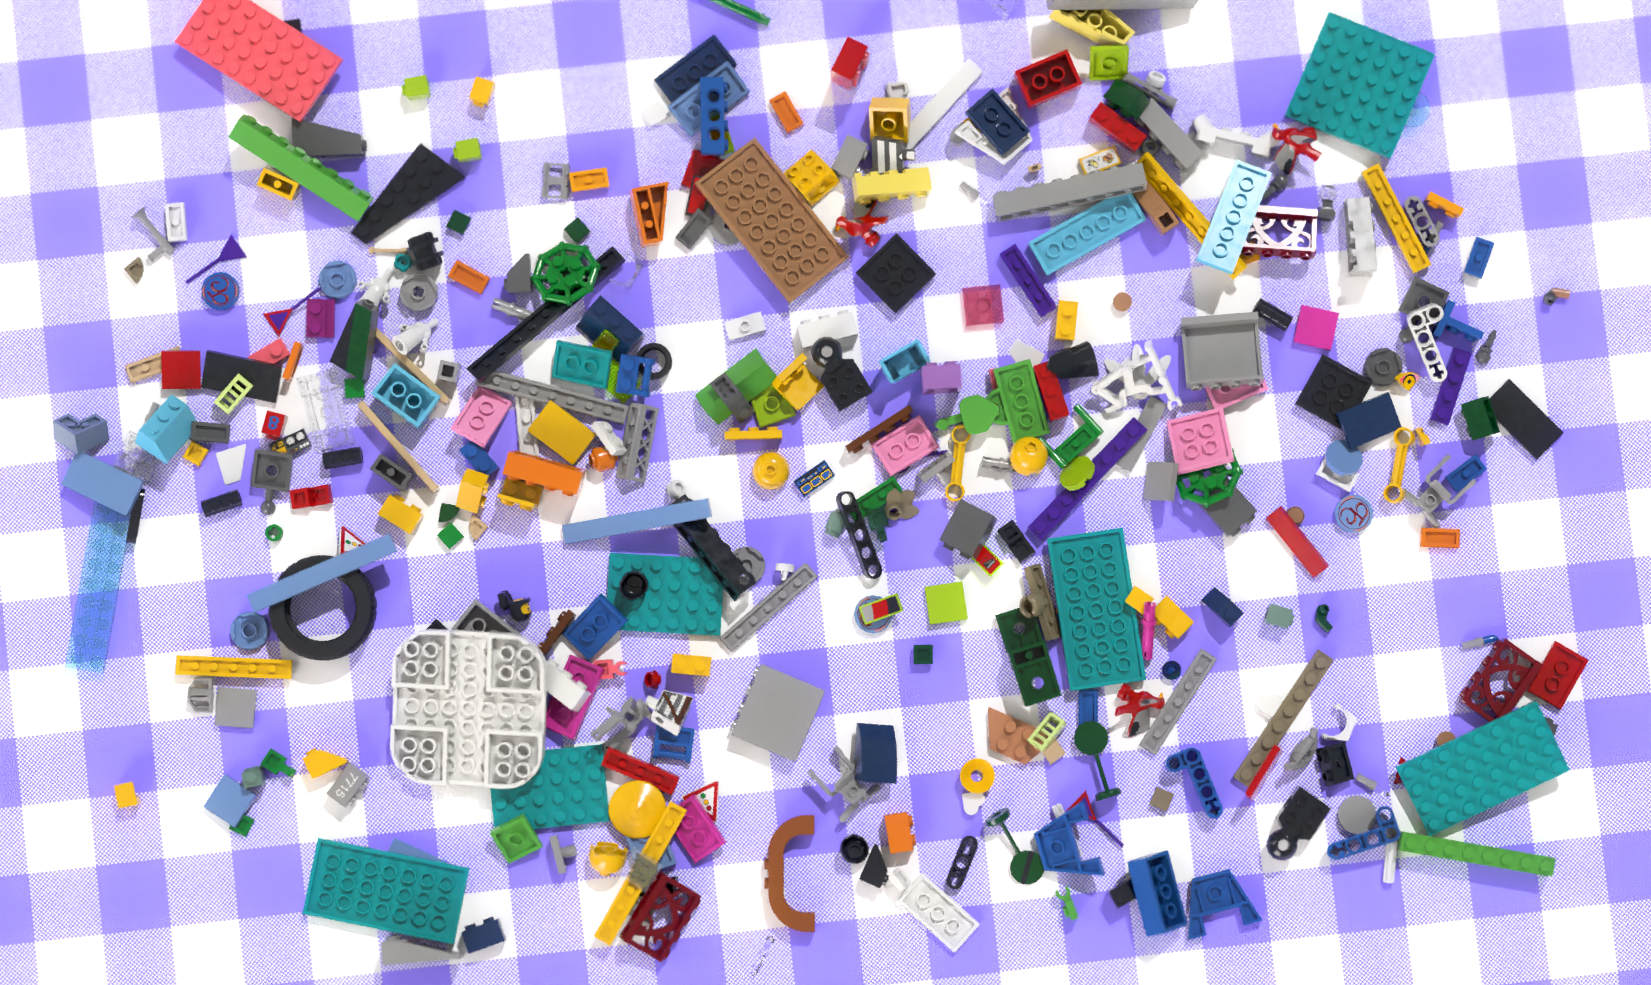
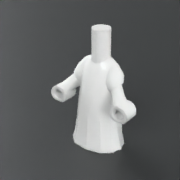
[354,268,393,307]
[392,318,439,355]

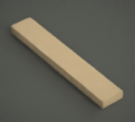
[376,328,451,405]
[358,400,440,492]

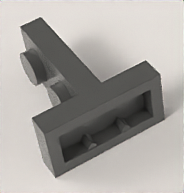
[710,372,755,423]

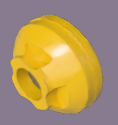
[960,758,995,794]

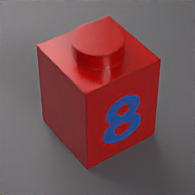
[261,410,288,441]

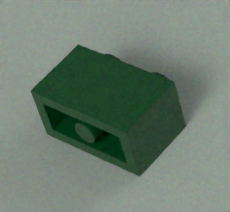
[1103,79,1151,119]
[1461,396,1500,441]

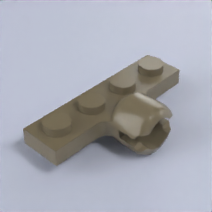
[1019,563,1061,641]

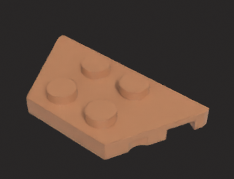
[987,707,1057,765]

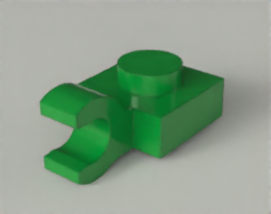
[260,748,297,777]

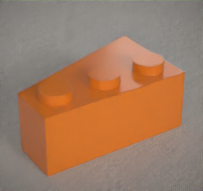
[629,181,669,248]

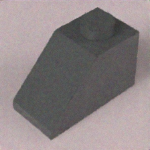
[504,253,532,295]

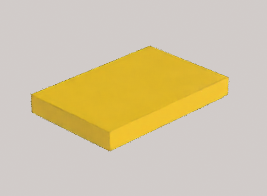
[527,399,596,465]

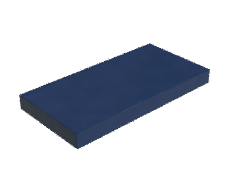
[654,34,737,103]

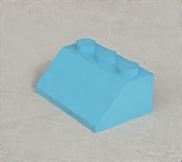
[371,363,441,430]
[135,394,197,464]

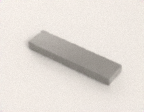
[1116,396,1167,472]

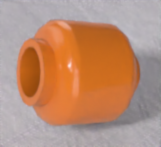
[589,446,618,472]

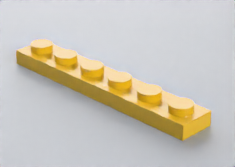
[1361,163,1432,274]
[175,655,293,679]

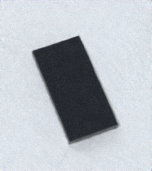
[201,350,283,403]
[1489,379,1564,460]

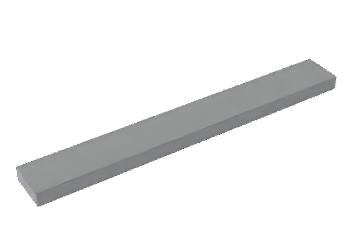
[476,371,629,425]

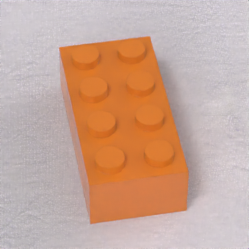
[502,450,587,497]

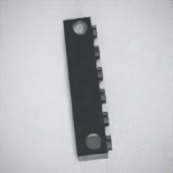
[669,494,757,602]

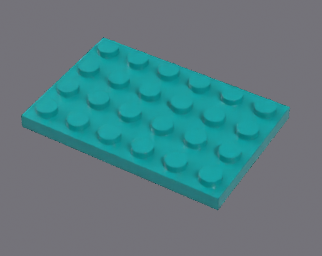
[607,553,723,636]
[490,744,610,829]

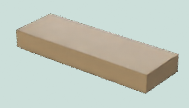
[124,346,181,384]

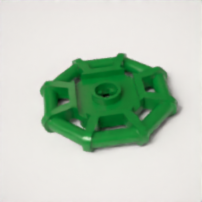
[530,241,601,306]
[1176,448,1243,507]

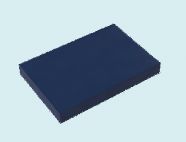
[965,88,1030,156]
[1336,392,1402,449]

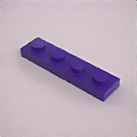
[999,244,1057,318]
[1429,347,1472,426]

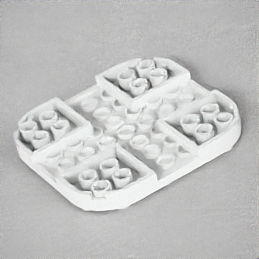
[390,629,547,789]

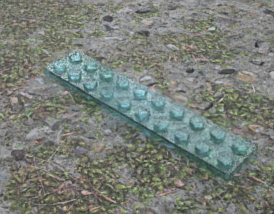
[65,501,131,673]

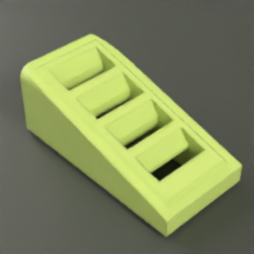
[214,373,253,414]
[1027,711,1067,752]

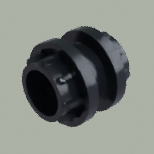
[406,231,444,271]

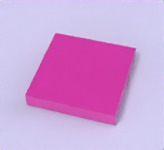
[1293,305,1339,351]

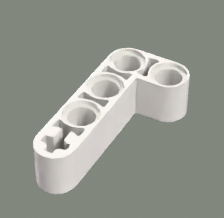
[1406,303,1447,382]

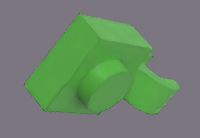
[1055,886,1079,921]

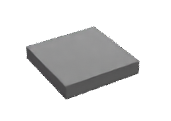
[1143,462,1179,501]
[214,687,257,728]

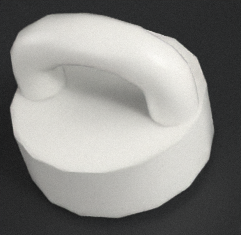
[1145,71,1166,89]
[666,479,686,500]
[775,563,795,581]

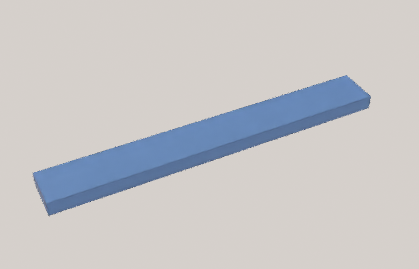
[562,498,712,544]
[247,533,398,613]

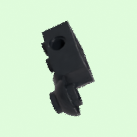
[811,337,873,413]
[1266,786,1332,861]

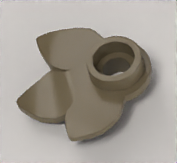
[884,488,920,520]

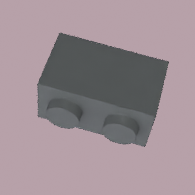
[370,453,415,492]

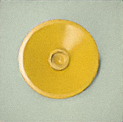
[609,780,666,839]

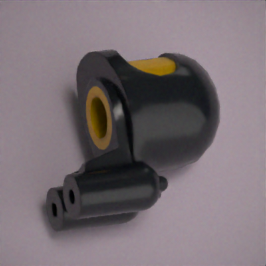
[497,590,532,622]

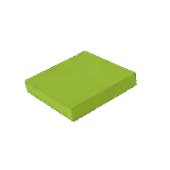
[1089,45,1129,81]
[751,385,796,428]
[924,581,968,625]

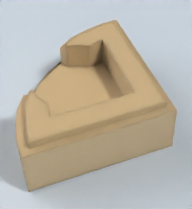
[469,514,489,541]

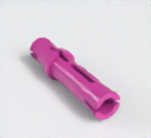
[1141,601,1157,660]

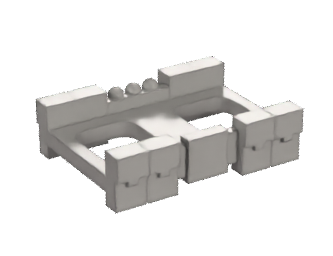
[541,162,570,200]

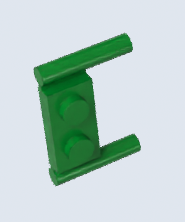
[1038,404,1104,469]

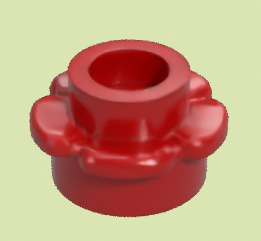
[644,670,661,689]

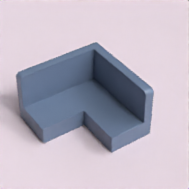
[53,413,109,455]

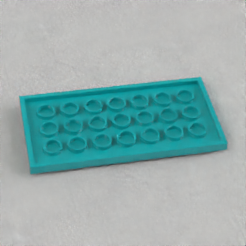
[1047,528,1146,691]
[1395,700,1570,836]
[302,838,470,944]

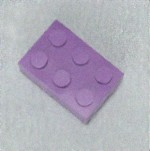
[920,361,962,395]

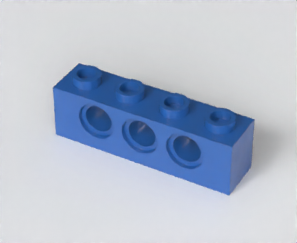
[700,77,728,156]

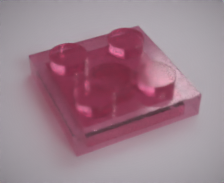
[962,284,1004,327]

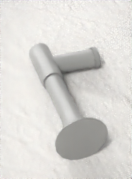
[131,206,175,262]

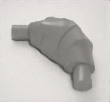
[1283,727,1319,771]

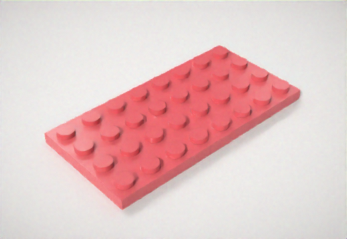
[174,0,344,123]

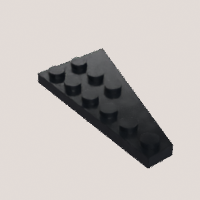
[351,143,466,245]

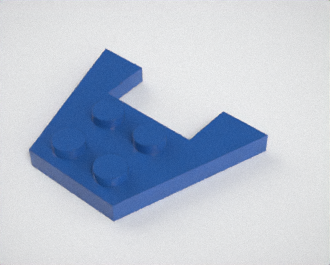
[1034,800,1106,876]
[1187,869,1263,940]

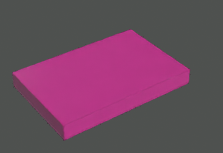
[675,794,727,864]

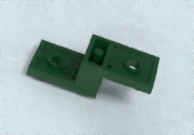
[995,608,1062,707]

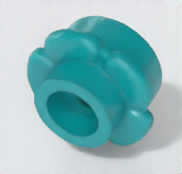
[394,254,412,272]

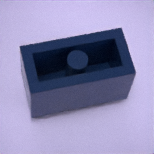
[461,916,507,954]

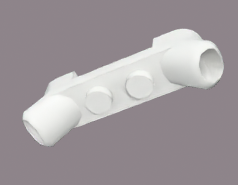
[1192,114,1280,158]

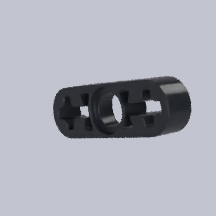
[126,489,145,544]
[946,835,978,889]

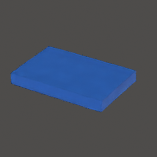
[562,593,628,661]

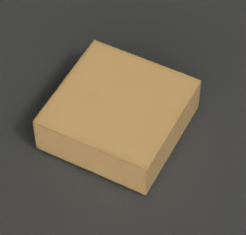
[1041,739,1066,765]

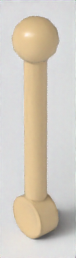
[368,247,408,254]

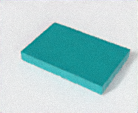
[551,340,613,389]

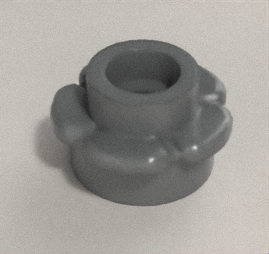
[1140,139,1159,157]

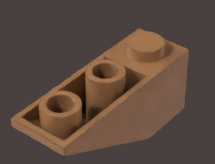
[1132,180,1180,236]

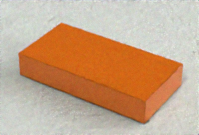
[769,91,804,134]
[448,260,491,295]
[282,341,304,381]
[1420,528,1460,548]

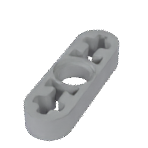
[1404,196,1440,248]

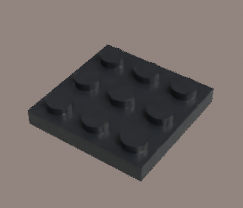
[855,233,936,314]
[1294,354,1373,431]

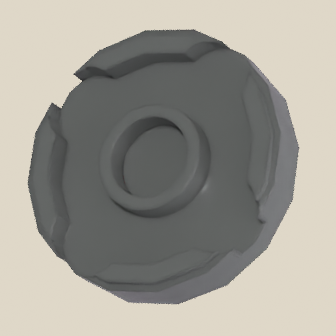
[1364,348,1403,386]

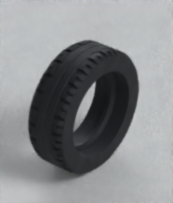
[268,555,377,661]

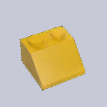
[869,97,911,143]

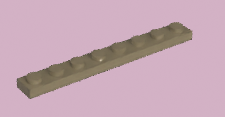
[1232,649,1334,787]

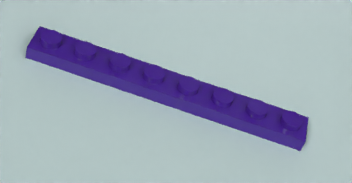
[1028,417,1148,541]

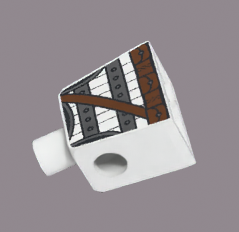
[645,690,693,736]

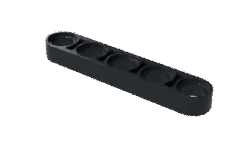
[836,491,882,579]

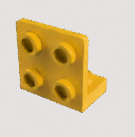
[784,150,840,207]
[771,353,824,411]
[497,478,543,512]

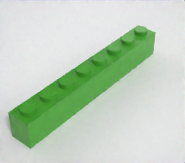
[228,114,374,222]
[1397,831,1556,877]

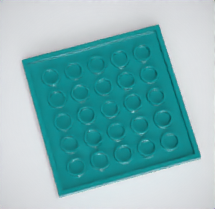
[1284,12,1435,160]

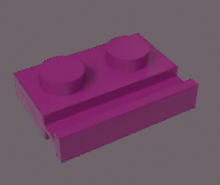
[306,299,336,338]

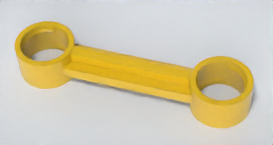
[945,425,971,502]
[1383,427,1415,504]

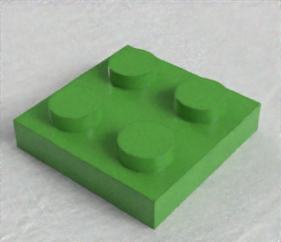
[490,813,543,864]

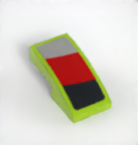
[859,593,904,625]

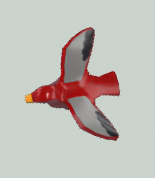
[1272,123,1322,175]
[835,200,888,248]
[1115,684,1165,737]

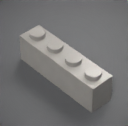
[1134,98,1204,171]

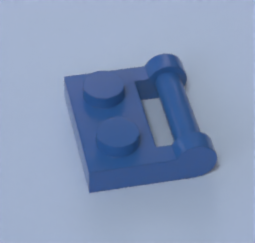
[616,354,655,397]
[652,724,695,763]

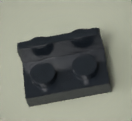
[1316,742,1354,786]

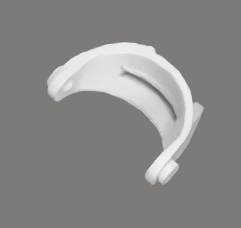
[1321,703,1357,741]

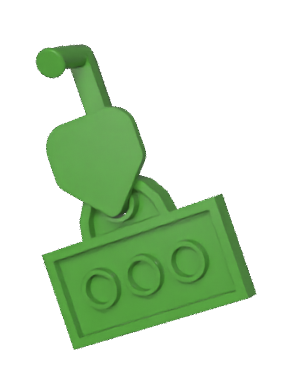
[934,359,1050,443]

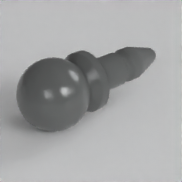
[1262,174,1288,200]
[1475,329,1497,364]

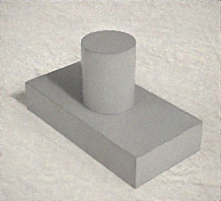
[917,451,955,485]
[549,834,578,874]

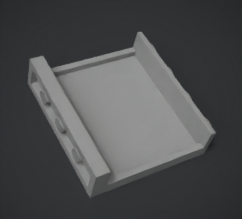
[1181,311,1264,391]
[730,664,825,762]

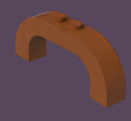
[764,815,815,932]

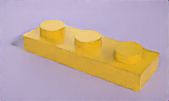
[724,427,782,441]

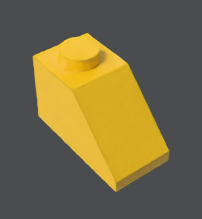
[302,748,350,779]

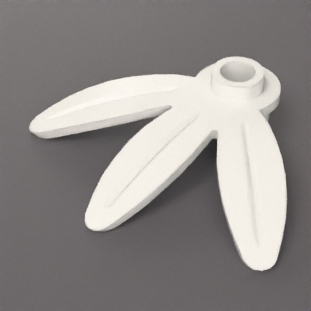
[1104,344,1171,400]

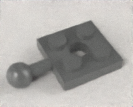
[1398,276,1450,343]
[251,448,294,515]

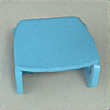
[879,339,931,384]

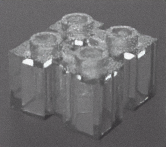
[113,429,160,483]

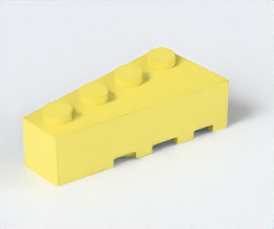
[1049,10,1135,46]
[851,167,932,205]

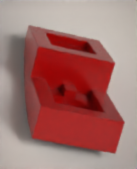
[289,484,333,509]

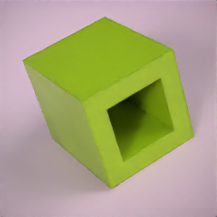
[401,75,431,101]
[453,138,483,163]

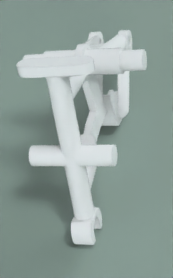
[1091,340,1182,413]

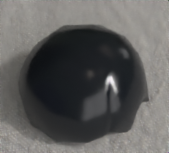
[619,570,648,601]
[840,834,869,864]

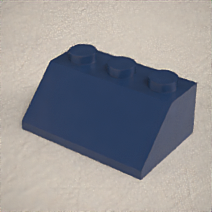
[576,295,644,364]

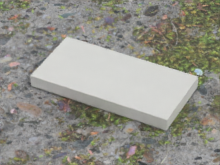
[897,872,980,953]

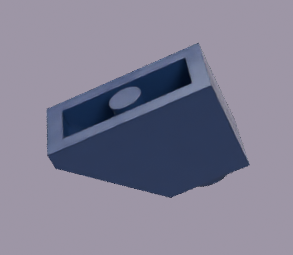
[1201,587,1244,627]

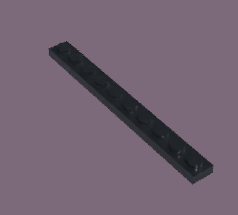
[466,246,626,383]

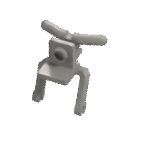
[1403,453,1477,528]
[590,696,656,752]
[807,746,880,823]

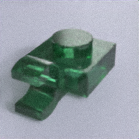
[865,506,889,543]

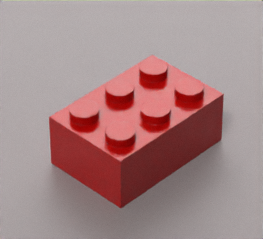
[830,37,870,91]
[1013,49,1082,110]

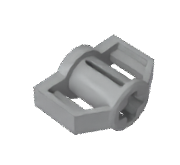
[187,677,214,713]

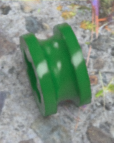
[265,524,283,542]

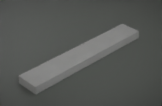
[719,562,818,652]
[1139,648,1217,756]

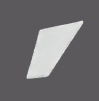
[1009,339,1045,367]
[216,444,246,485]

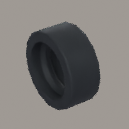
[637,343,673,380]

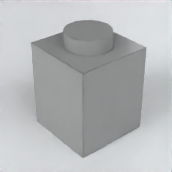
[436,360,461,385]

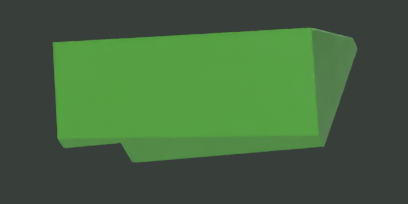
[695,348,777,425]

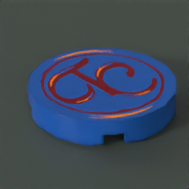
[201,272,240,310]

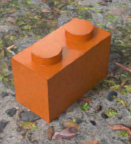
[884,811,916,854]

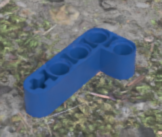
[1164,747,1223,819]
[1327,806,1401,860]

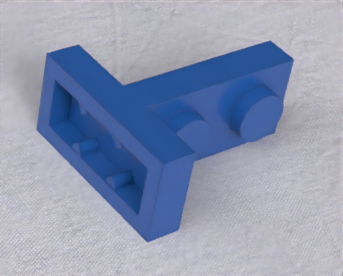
[1432,300,1485,342]

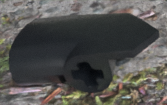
[1046,341,1099,379]

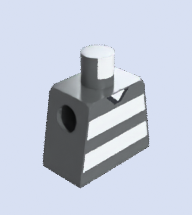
[871,136,916,174]

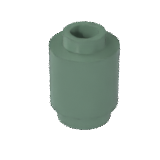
[824,509,849,538]

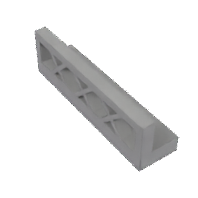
[616,403,659,483]

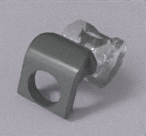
[1317,184,1337,222]

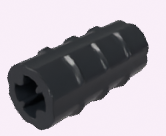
[1252,298,1293,332]
[322,446,364,470]
[201,489,243,517]

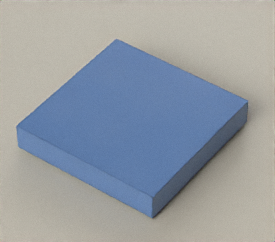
[203,774,257,828]

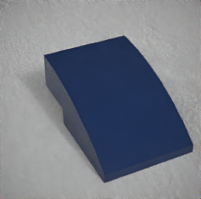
[854,723,897,784]

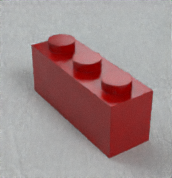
[1088,102,1147,155]
[1033,361,1070,422]

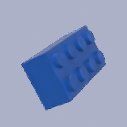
[1127,850,1188,937]

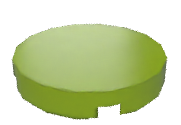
[1060,456,1095,491]

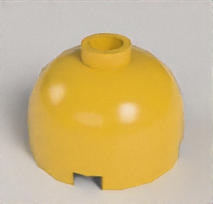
[1009,437,1048,476]
[752,452,790,490]
[589,841,628,876]

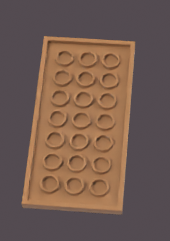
[695,137,849,304]

